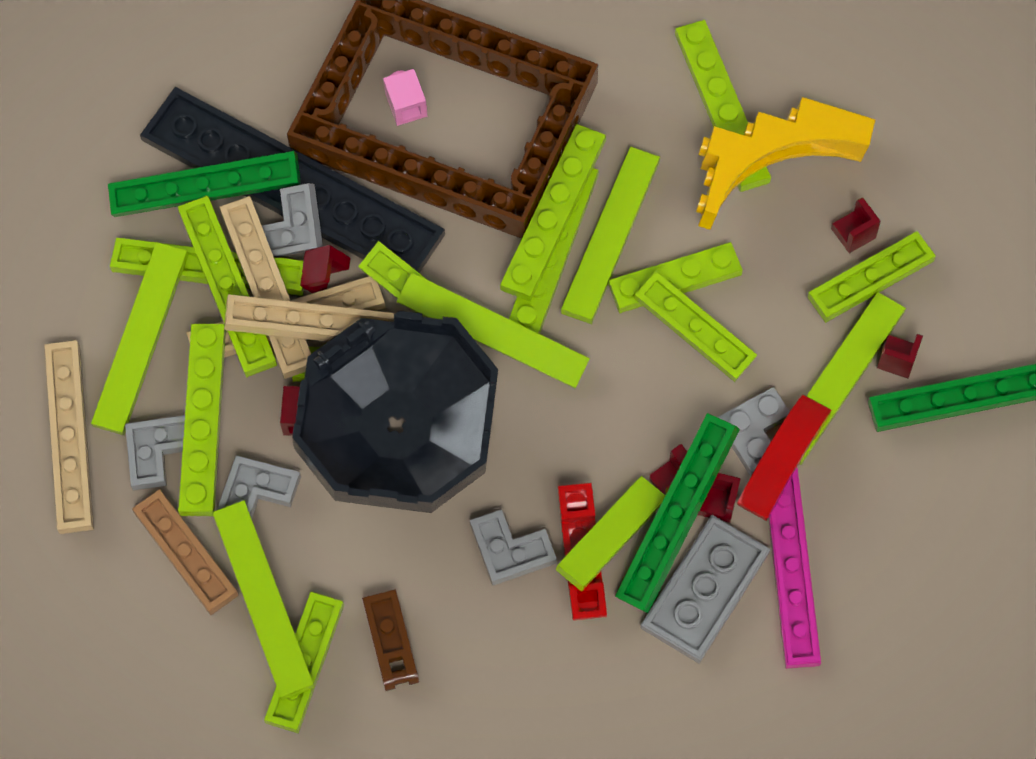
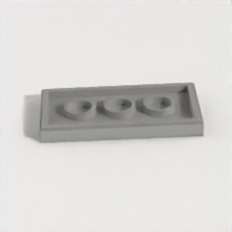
[641,515,771,664]

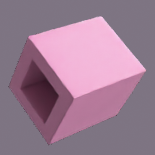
[383,69,428,126]

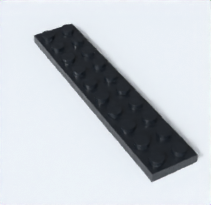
[140,87,445,273]

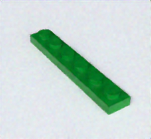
[108,151,301,217]
[868,364,1036,432]
[615,413,740,613]

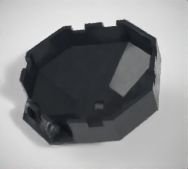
[292,311,498,513]

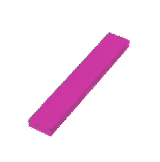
[768,468,821,669]

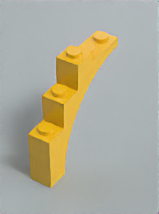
[696,97,876,230]

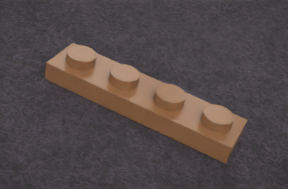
[132,489,239,615]

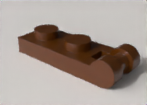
[362,589,419,691]

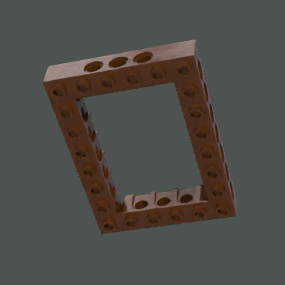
[287,0,598,239]

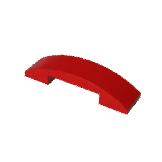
[737,394,832,521]
[558,483,607,621]

